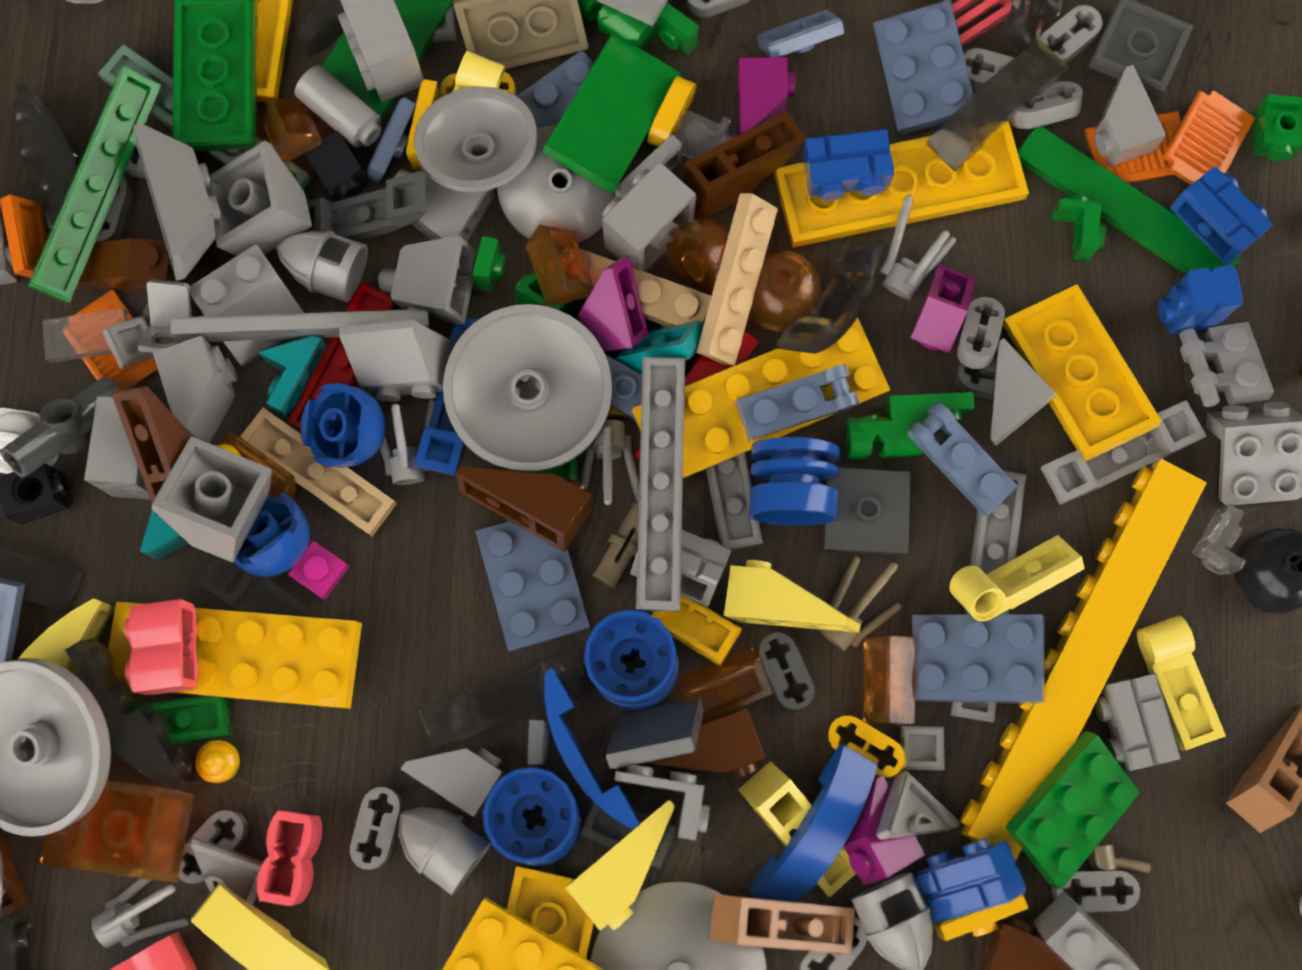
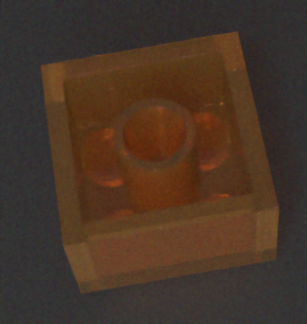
[71,781,195,883]

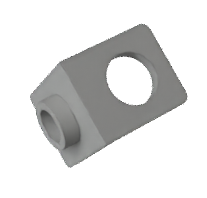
[138,279,192,353]

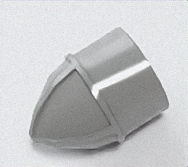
[277,230,368,302]
[398,807,492,896]
[851,872,934,970]

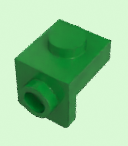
[1051,195,1106,262]
[472,236,506,294]

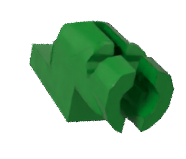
[577,0,699,55]
[845,392,974,459]

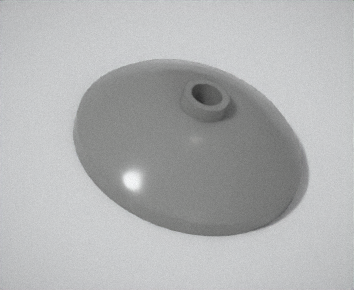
[414,86,538,192]
[497,125,616,247]

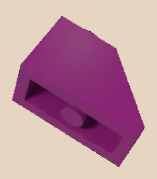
[737,57,795,135]
[579,256,649,351]
[911,264,976,353]
[844,775,925,886]

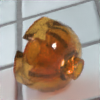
[666,218,730,296]
[748,250,822,333]

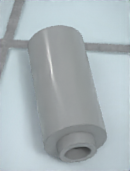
[295,65,381,148]

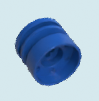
[749,437,840,526]
[584,610,679,711]
[483,767,583,867]

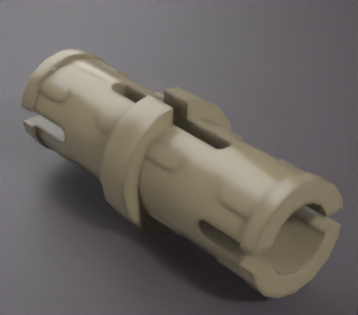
[592,502,639,589]

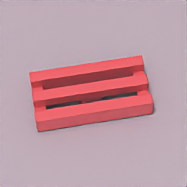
[952,0,1020,47]

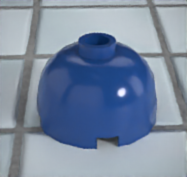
[301,383,386,468]
[234,492,310,577]

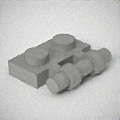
[1179,322,1274,407]

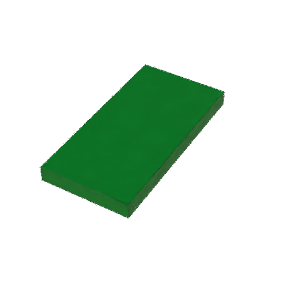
[172,0,257,151]
[322,0,454,125]
[542,33,681,194]

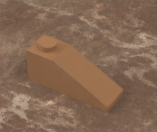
[1226,703,1302,833]
[710,894,855,954]

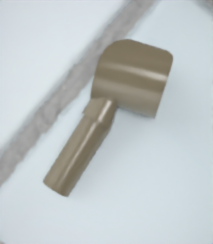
[1088,844,1151,873]

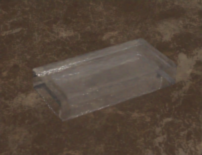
[42,308,129,363]

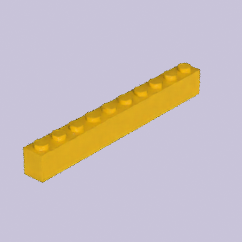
[960,458,1207,861]

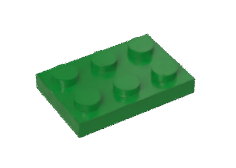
[1004,731,1140,890]

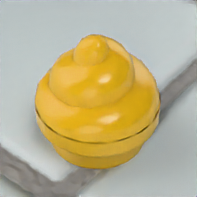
[195,740,240,784]

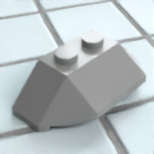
[133,124,221,280]

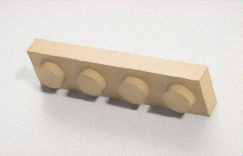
[696,193,778,366]
[554,244,712,327]
[238,407,397,537]

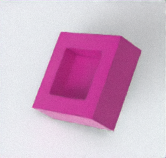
[288,541,350,600]

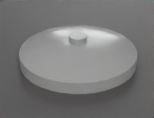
[443,304,612,473]
[0,658,111,836]
[591,881,766,970]

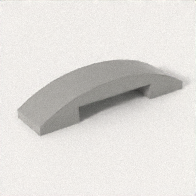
[1041,400,1207,505]

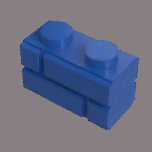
[802,129,894,201]
[1170,166,1273,266]
[1158,265,1243,335]
[915,837,1026,923]

